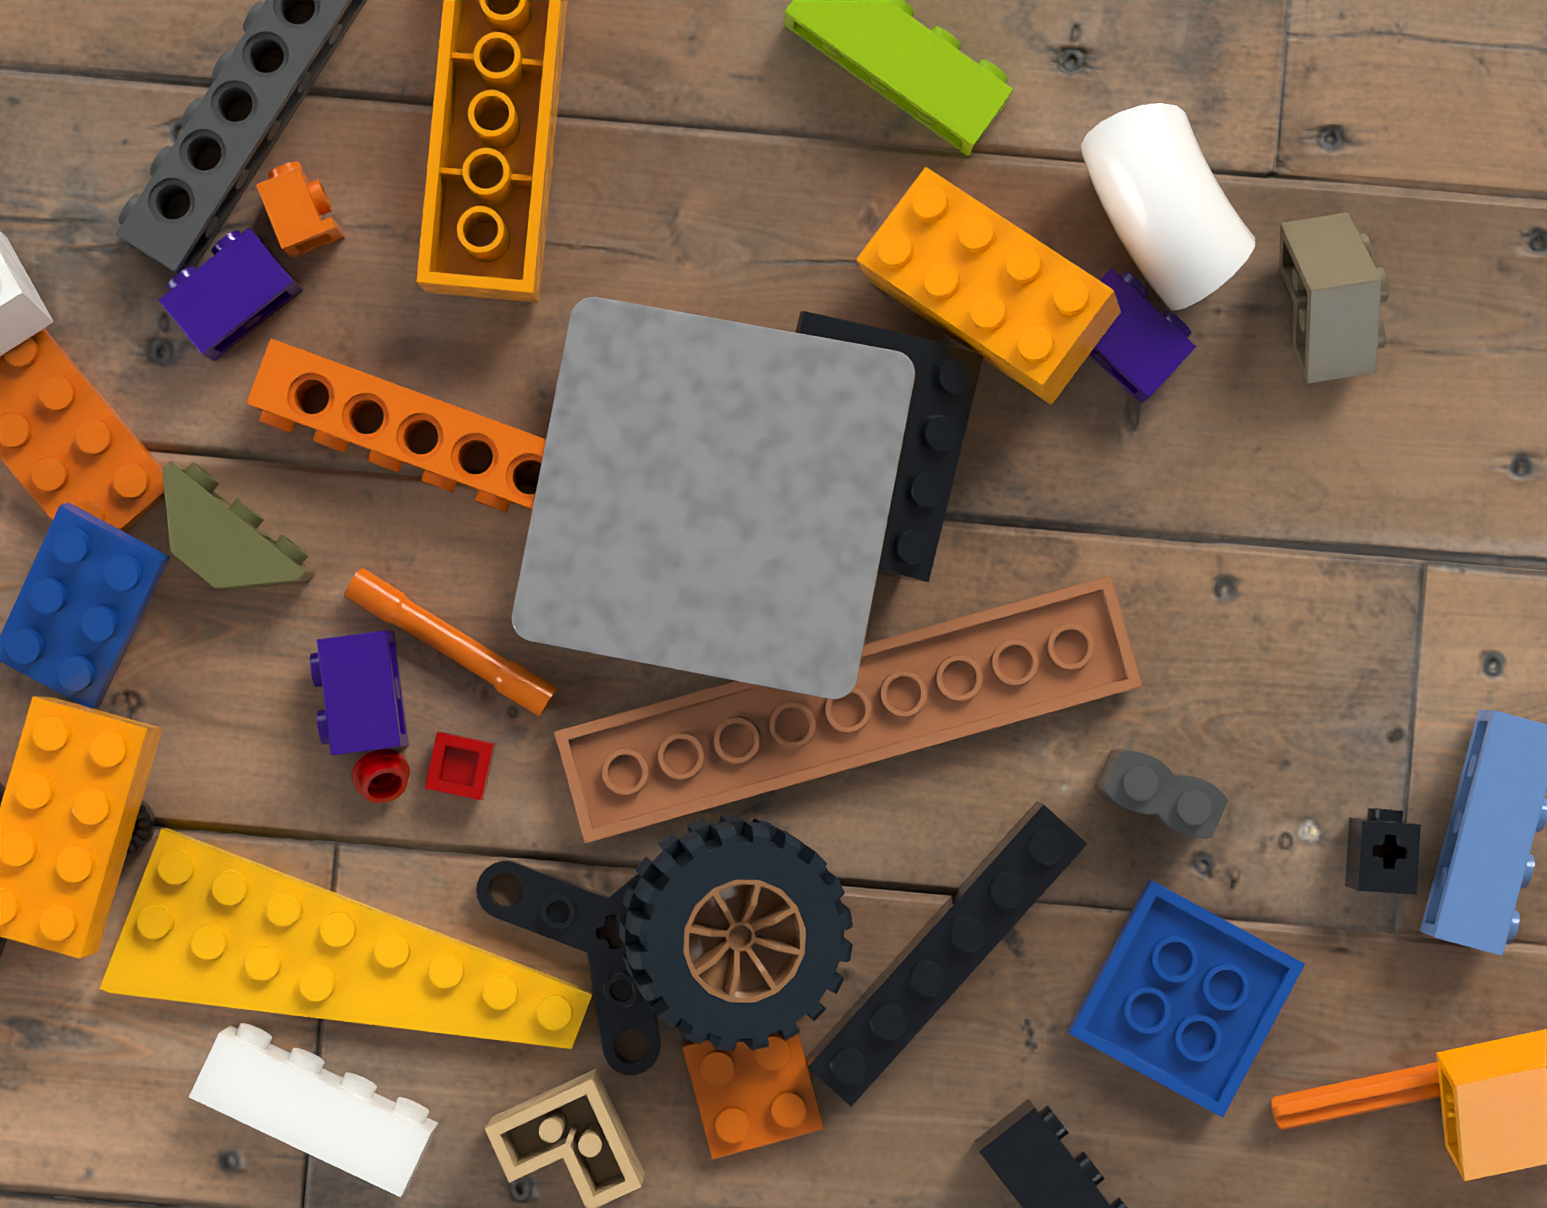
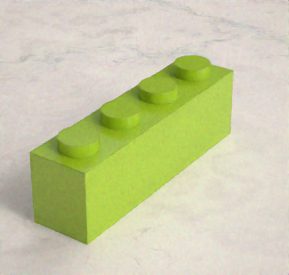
[784,0,1014,157]

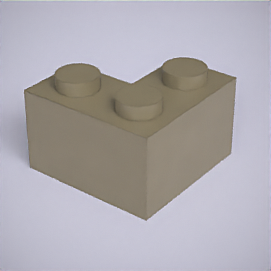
[1279,212,1389,384]

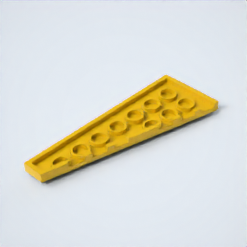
[99,828,593,1049]

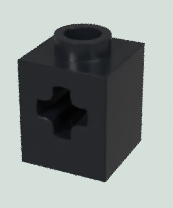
[1345,808,1421,895]

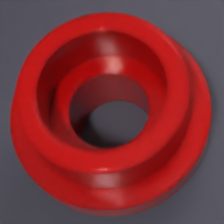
[351,749,410,803]

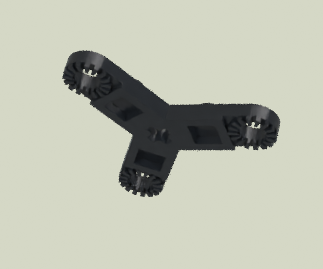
[476,833,688,1075]

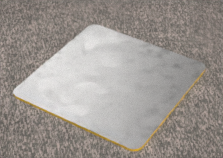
[512,297,915,699]

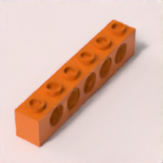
[246,338,546,521]

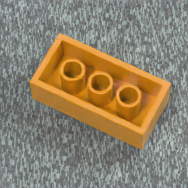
[856,167,1121,405]
[0,696,163,959]

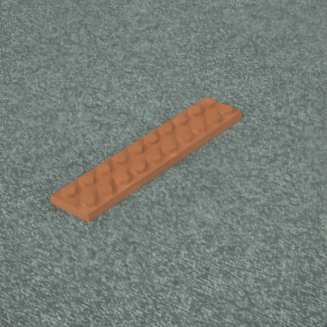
[554,575,1143,843]

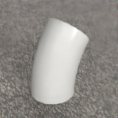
[1081,103,1255,311]

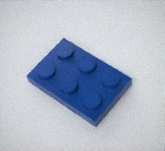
[0,502,170,709]

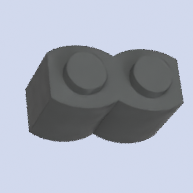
[1096,749,1228,839]

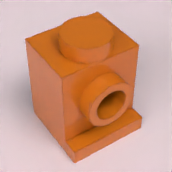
[256,161,345,258]

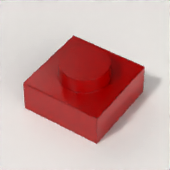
[425,731,496,800]

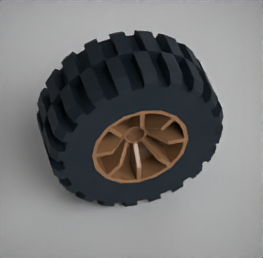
[619,816,853,1051]

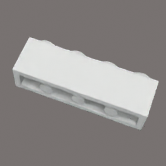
[189,1023,438,1197]

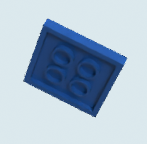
[1067,879,1305,1118]

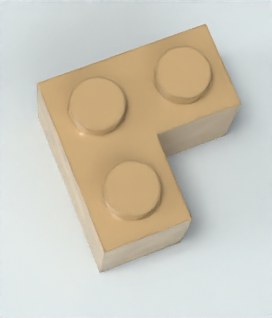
[484,1068,645,1208]

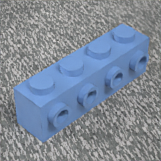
[1419,709,1547,956]

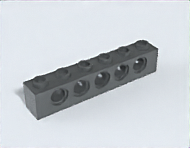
[116,0,367,274]

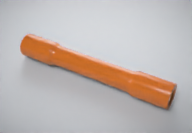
[344,567,558,717]

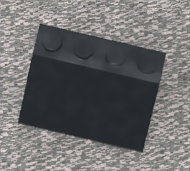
[795,311,983,582]

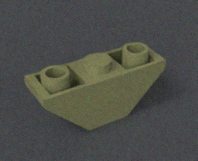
[162,461,315,591]

